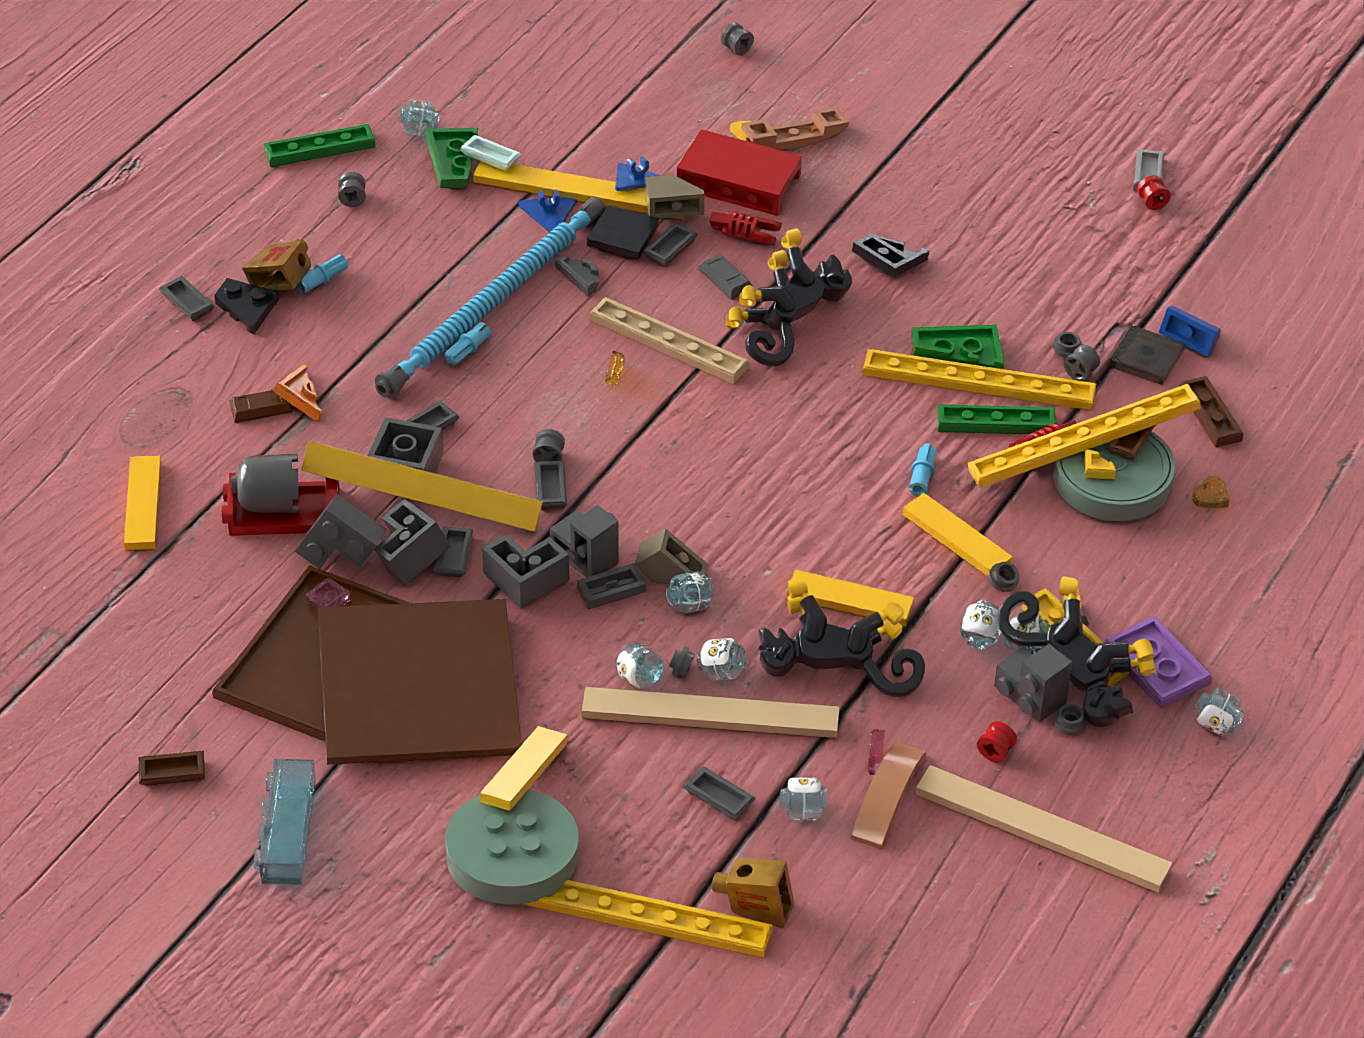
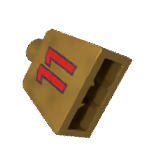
[242,238,311,290]
[712,858,794,928]

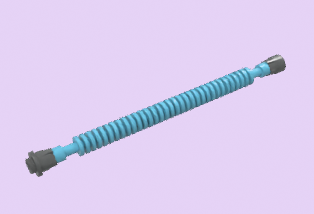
[375,197,606,399]

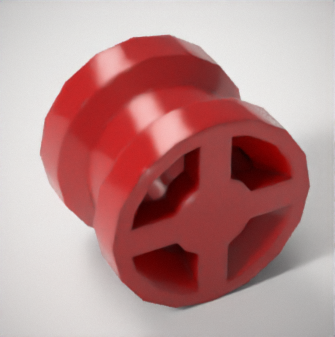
[1137,175,1171,210]
[977,721,1017,762]

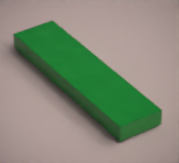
[264,124,376,167]
[937,404,1056,434]

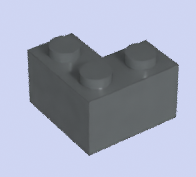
[295,494,387,569]
[374,498,451,585]
[550,505,619,577]
[482,534,570,608]
[994,644,1072,723]

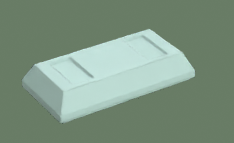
[460,135,521,171]

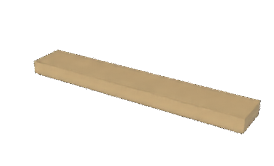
[589,297,749,384]

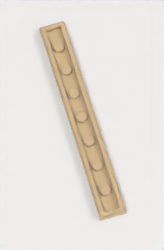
[582,687,839,738]
[916,765,1172,893]

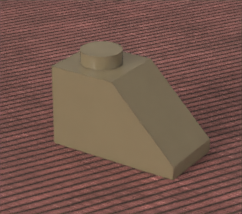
[645,175,705,219]
[634,529,708,588]

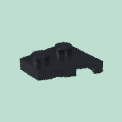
[852,233,930,278]
[214,278,279,334]

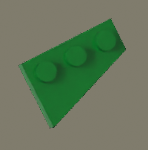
[425,128,479,189]
[911,324,1004,369]

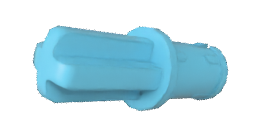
[297,254,348,294]
[444,322,492,365]
[909,443,937,496]

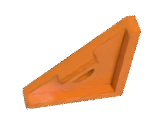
[273,364,322,422]

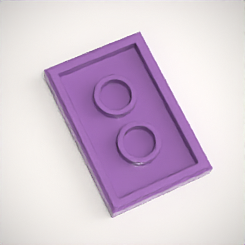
[1104,616,1212,708]

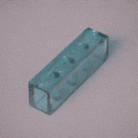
[254,759,316,885]

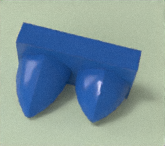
[1158,305,1221,357]

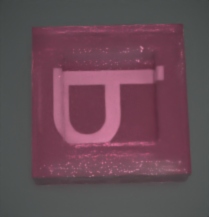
[306,577,351,609]
[868,729,885,775]

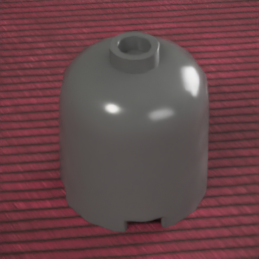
[231,454,299,514]

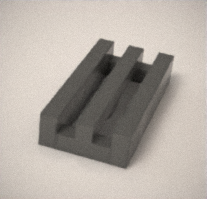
[577,563,646,609]

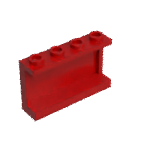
[677,129,802,216]

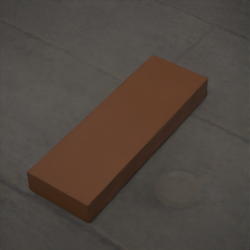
[1179,376,1244,448]

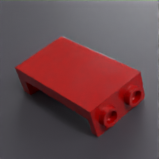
[222,473,340,536]

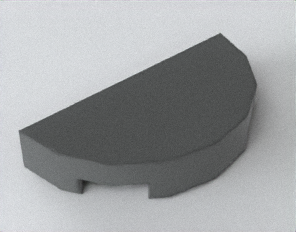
[555,256,599,296]

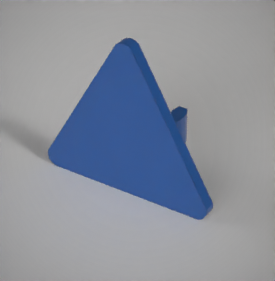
[615,157,661,191]
[518,189,577,232]

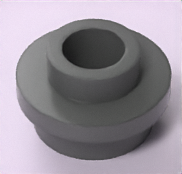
[1053,332,1082,358]
[988,562,1019,592]
[669,646,695,677]
[1054,704,1087,734]

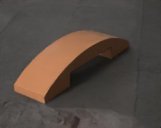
[741,107,849,149]
[851,741,926,849]

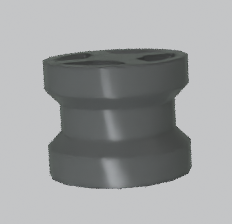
[721,22,754,55]
[338,172,366,207]
[1063,344,1100,381]
[532,429,565,462]

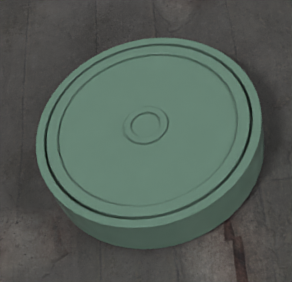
[1053,432,1175,521]
[445,790,579,905]

